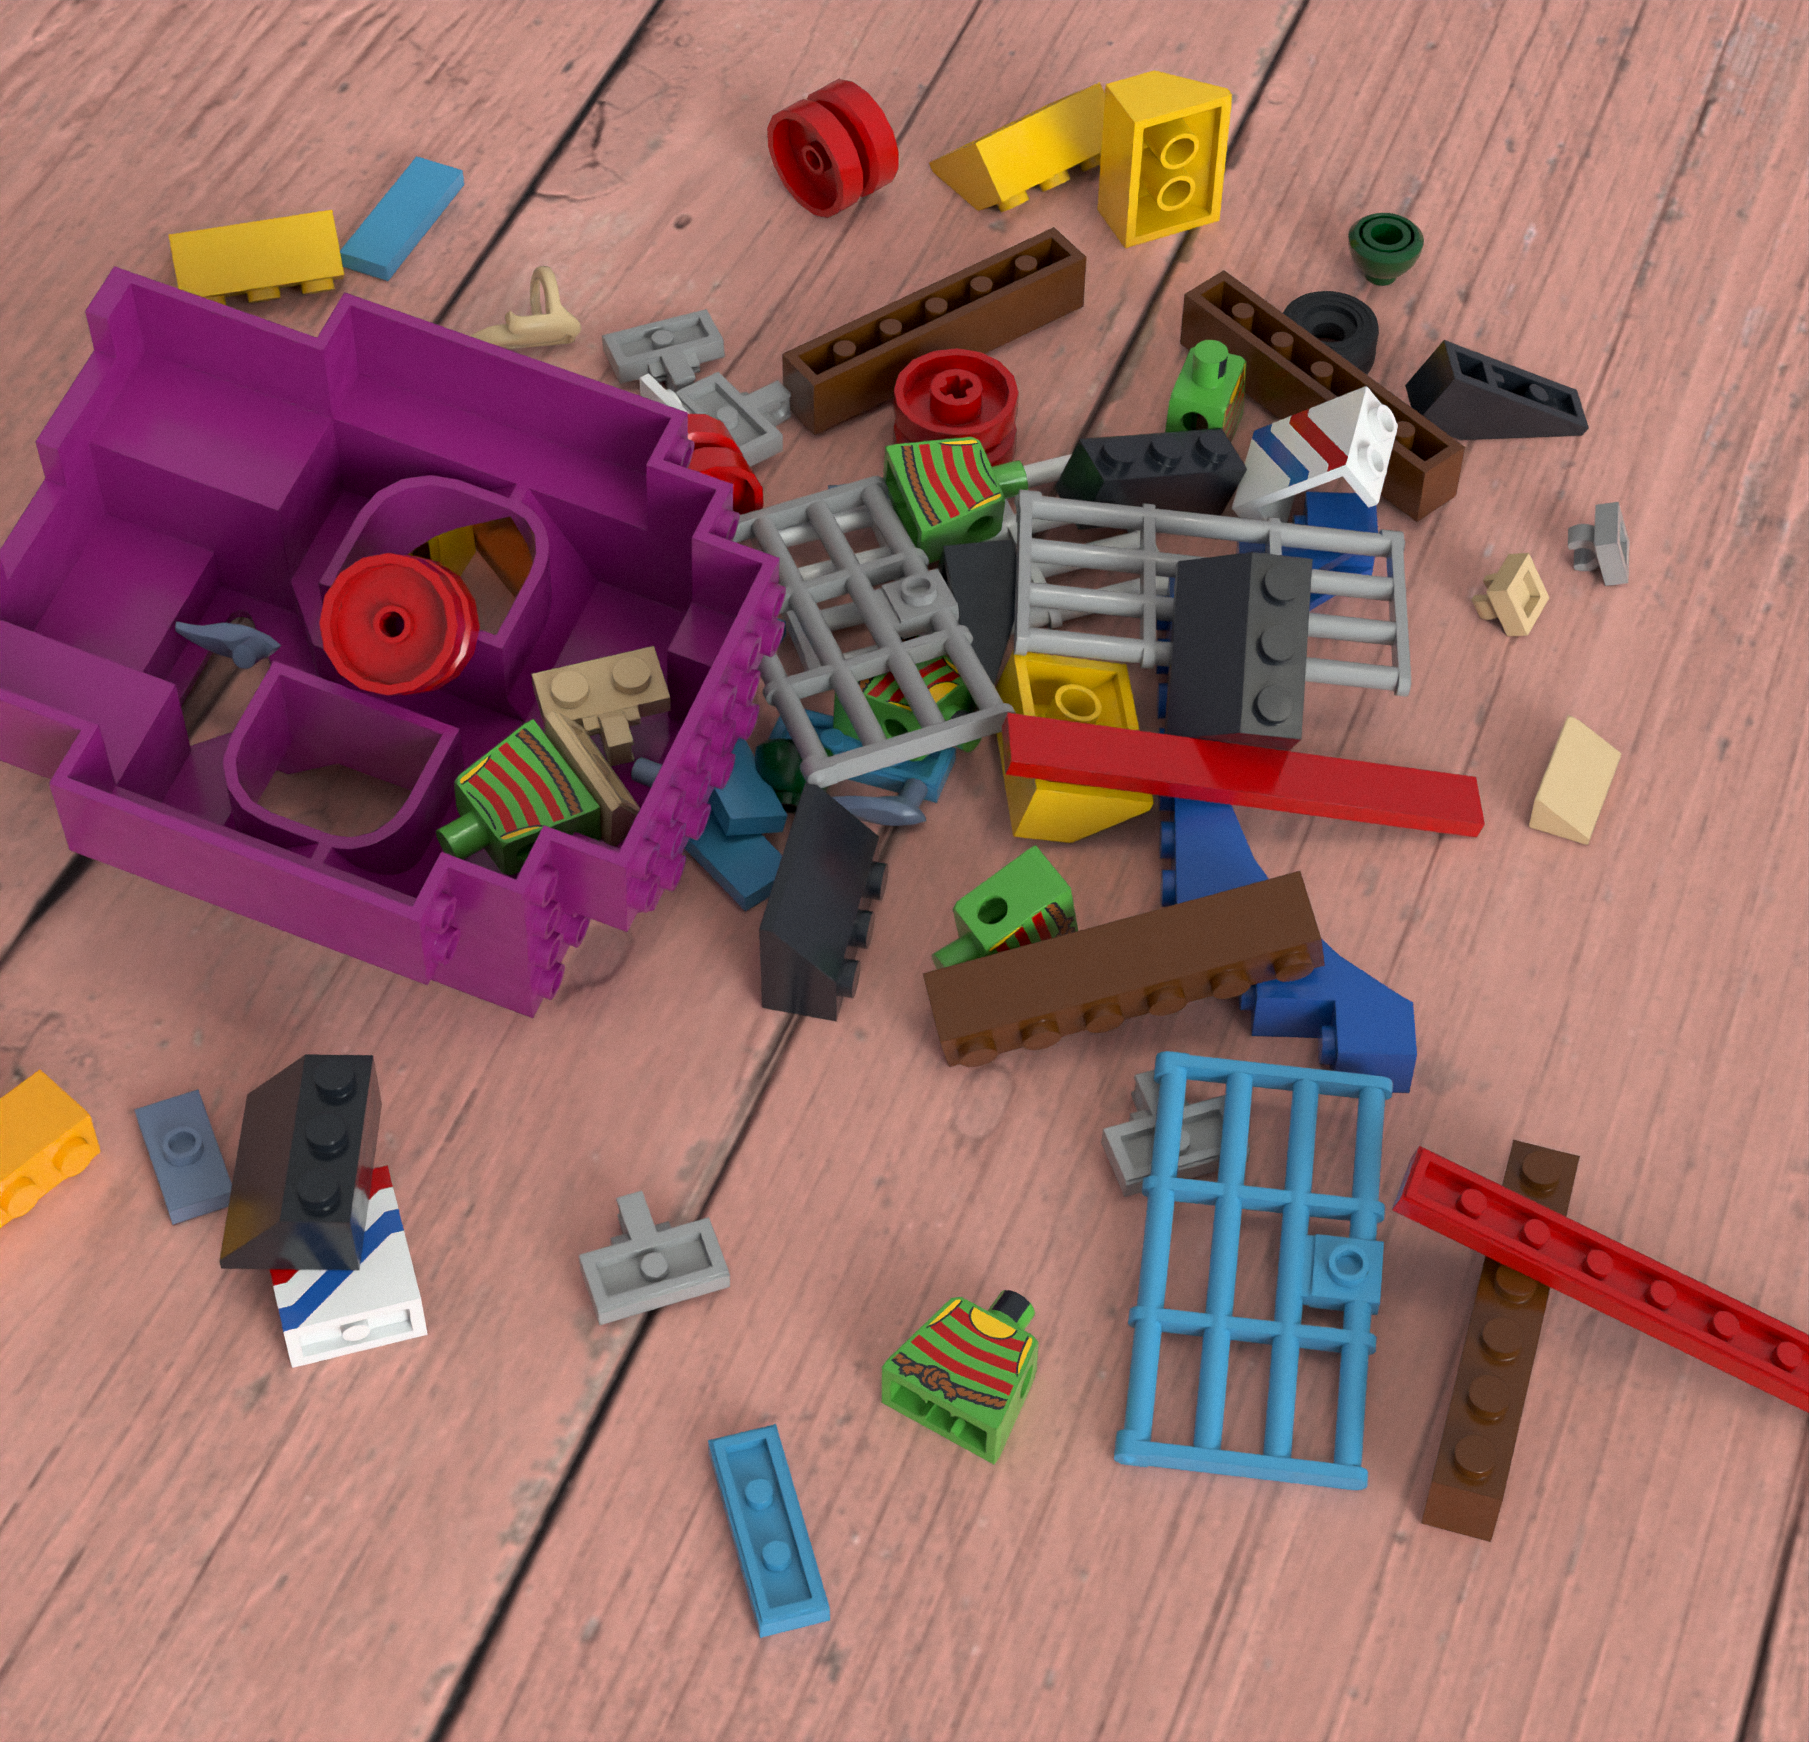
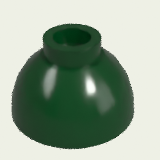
[1348,213,1424,286]
[755,738,835,814]

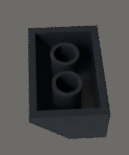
[1164,552,1313,751]
[759,783,888,1022]
[219,1054,382,1270]

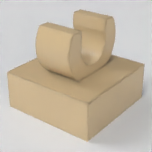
[1471,553,1549,637]

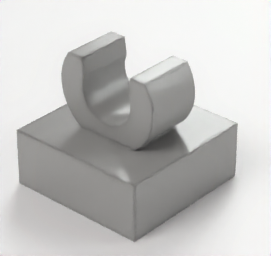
[1568,502,1630,586]

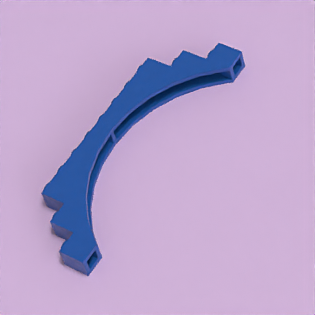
[1156,492,1417,1093]

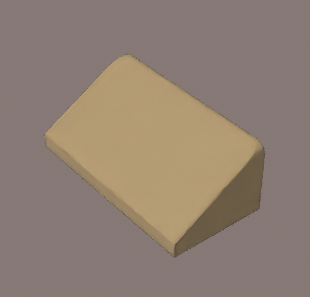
[545,711,640,847]
[1529,715,1622,845]

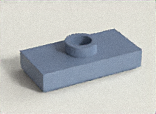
[134,1089,232,1225]

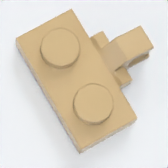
[532,646,671,766]

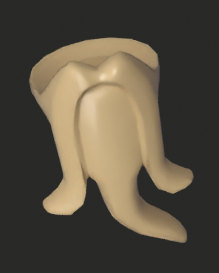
[470,266,581,350]

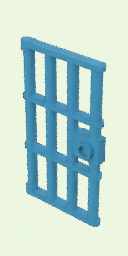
[1114,1051,1393,1490]

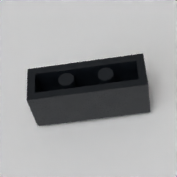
[1054,428,1247,530]

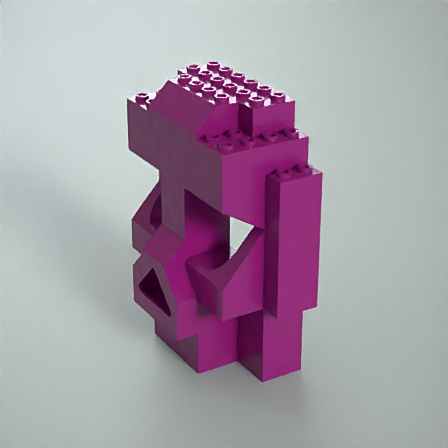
[0,266,786,1018]

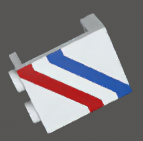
[1232,386,1398,523]
[270,1165,428,1368]

